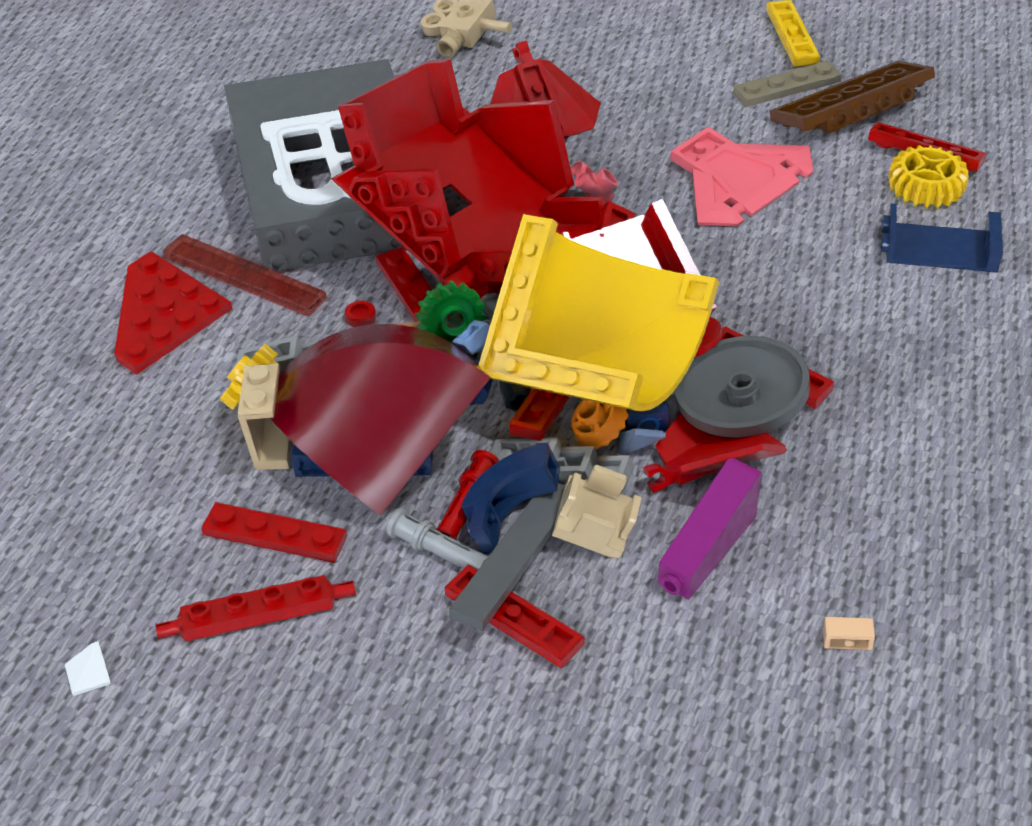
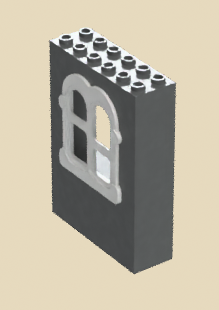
[224,59,405,274]

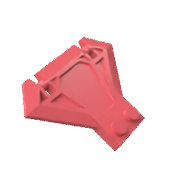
[670,127,813,226]

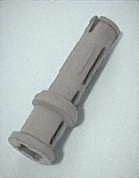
[387,507,488,570]

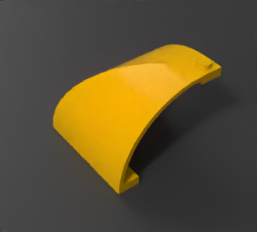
[478,214,719,411]

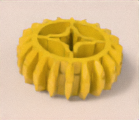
[888,145,969,209]

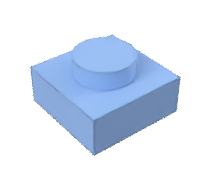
[452,320,490,355]

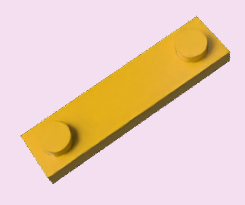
[766,0,820,67]

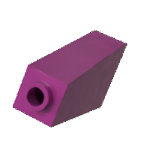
[658,458,762,600]

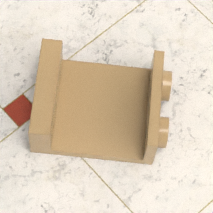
[238,364,292,470]

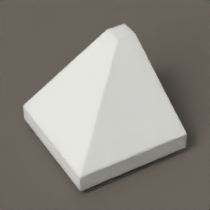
[65,641,111,696]

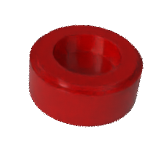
[345,301,376,327]

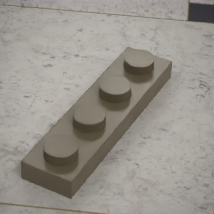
[733,61,842,107]

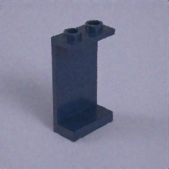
[881,203,1003,273]

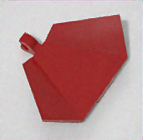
[490,40,601,138]
[643,412,787,493]

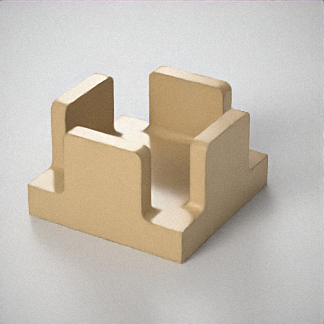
[552,465,641,559]

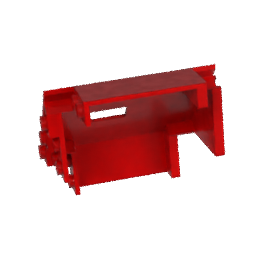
[331,59,606,288]

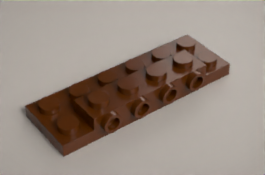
[769,60,935,133]

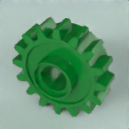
[415,281,487,344]

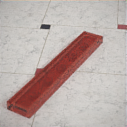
[163,234,327,317]

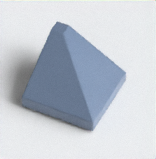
[619,428,666,455]

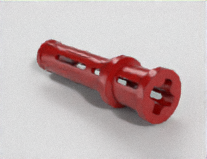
[436,450,499,540]

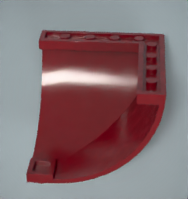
[270,324,491,516]

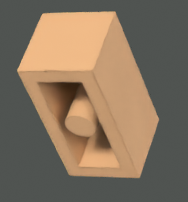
[823,617,875,650]

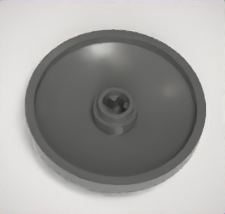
[675,336,810,438]

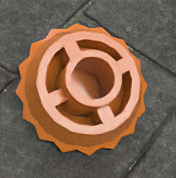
[571,399,629,450]

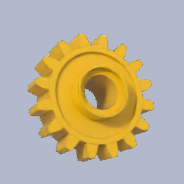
[220,343,280,410]

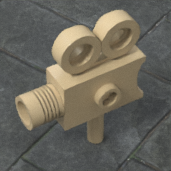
[421,0,512,58]

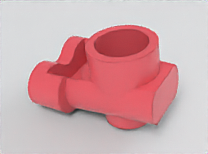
[571,161,618,203]

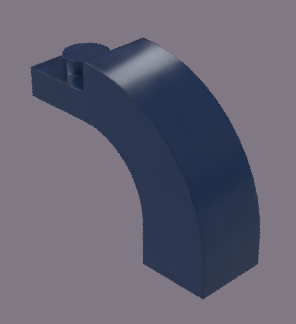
[461,443,560,554]

